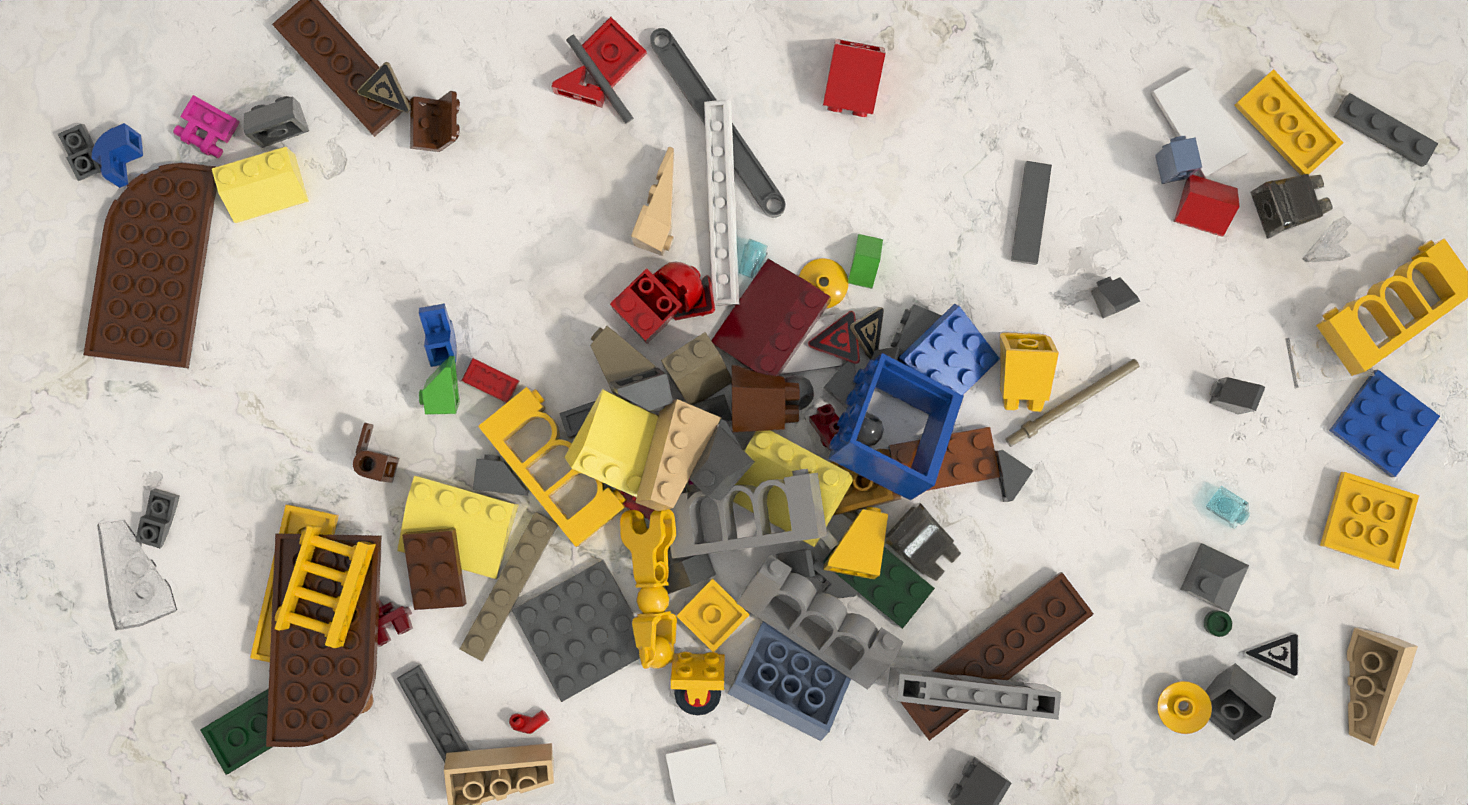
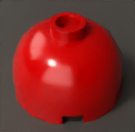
[653,261,703,313]

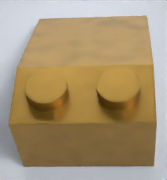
[830,449,901,516]

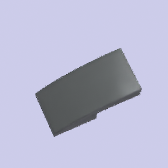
[58,124,102,181]
[135,488,180,549]

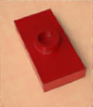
[461,358,520,403]

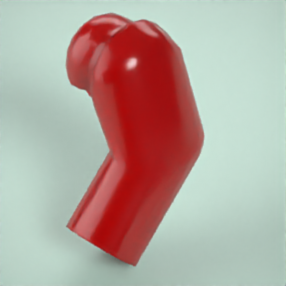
[509,710,550,734]

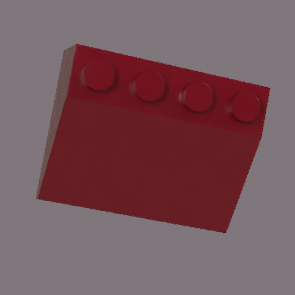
[711,259,831,376]

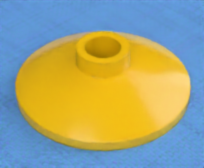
[799,258,848,309]
[1157,681,1212,734]

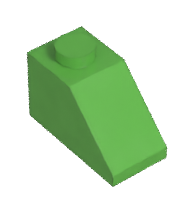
[419,356,460,415]

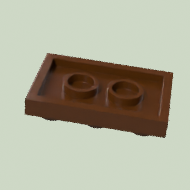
[402,528,467,610]

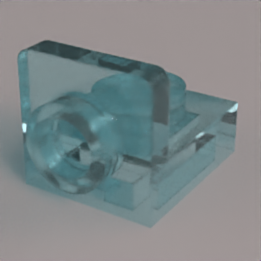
[1206,486,1250,529]

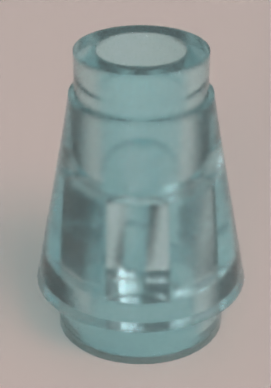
[738,239,768,278]

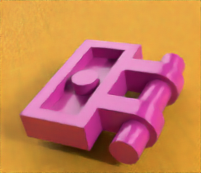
[173,95,240,158]

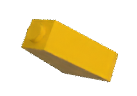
[823,507,888,579]

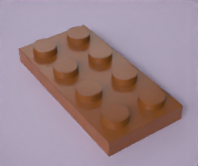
[888,427,1000,491]

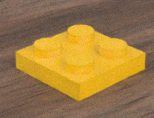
[677,578,750,653]

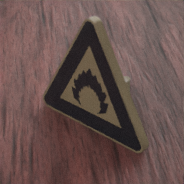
[357,62,411,113]
[850,307,884,360]

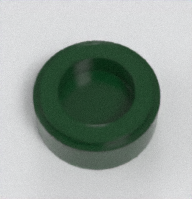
[1204,610,1232,637]

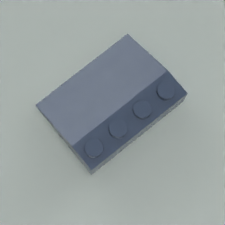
[728,621,851,741]

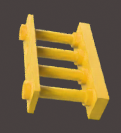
[275,526,376,648]

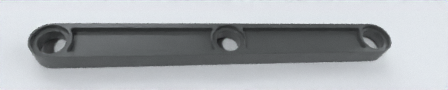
[650,28,786,218]

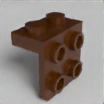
[410,91,460,152]

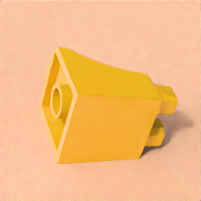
[999,332,1059,412]

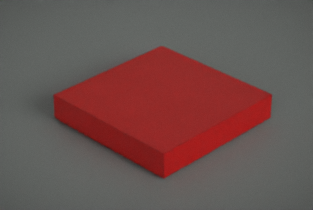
[582,17,647,88]

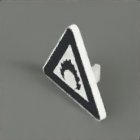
[1245,633,1299,679]

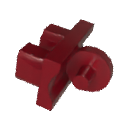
[809,404,840,452]
[378,600,413,647]

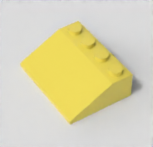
[564,389,658,497]
[733,430,853,548]
[397,476,519,579]

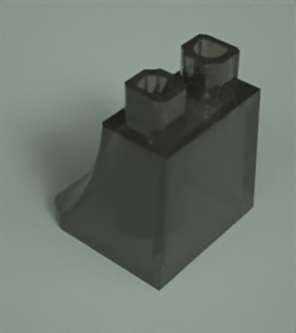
[1250,174,1333,239]
[884,503,961,581]

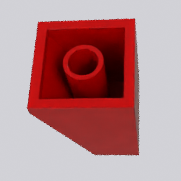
[823,38,886,117]

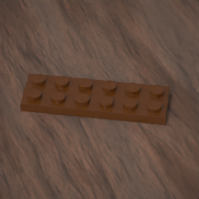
[272,0,410,137]

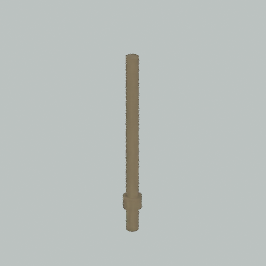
[1005,359,1140,447]

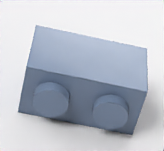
[1155,136,1202,184]

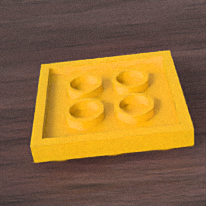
[1320,472,1419,570]

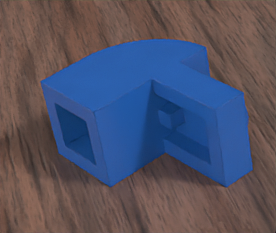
[92,123,143,188]
[419,303,457,367]

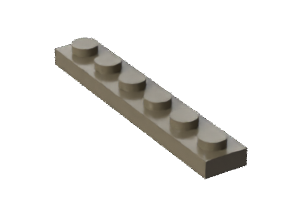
[460,512,558,661]

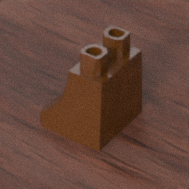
[731,365,800,432]

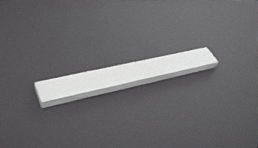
[704,99,739,306]

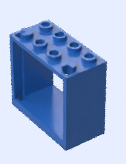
[828,353,964,501]

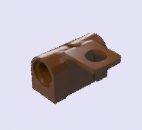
[353,422,400,483]

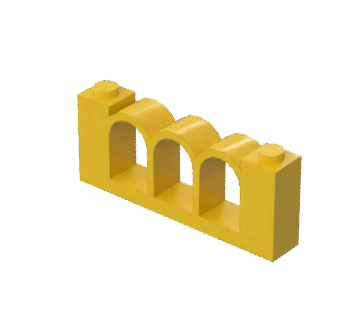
[1316,238,1468,376]
[478,387,626,547]

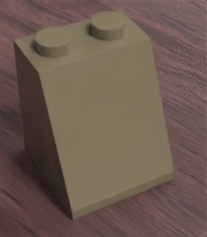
[590,326,656,402]
[661,332,732,405]

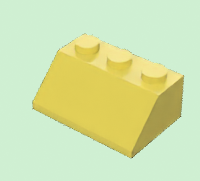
[212,147,309,223]

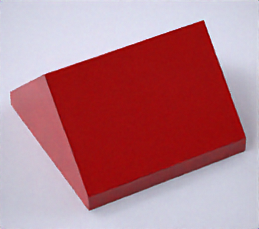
[1174,175,1240,237]

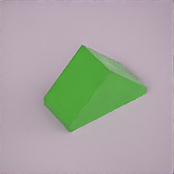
[848,234,883,289]

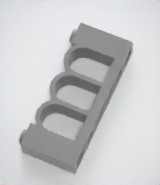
[670,469,827,558]
[737,554,904,690]
[887,667,1061,720]

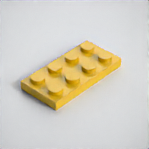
[1234,69,1344,178]

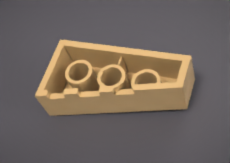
[635,399,721,511]
[444,743,554,805]

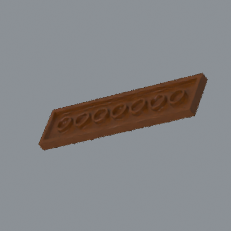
[900,572,1094,741]

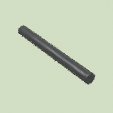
[566,34,634,124]

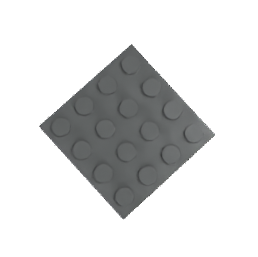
[512,560,640,702]

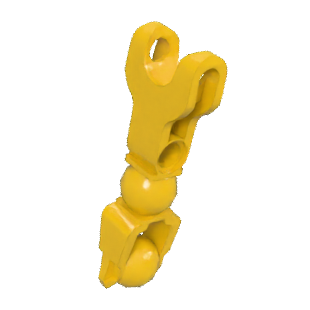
[620,509,677,669]

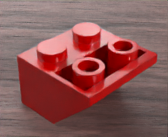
[610,268,683,344]

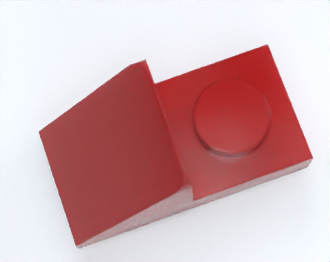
[551,66,605,108]

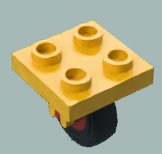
[671,652,725,716]

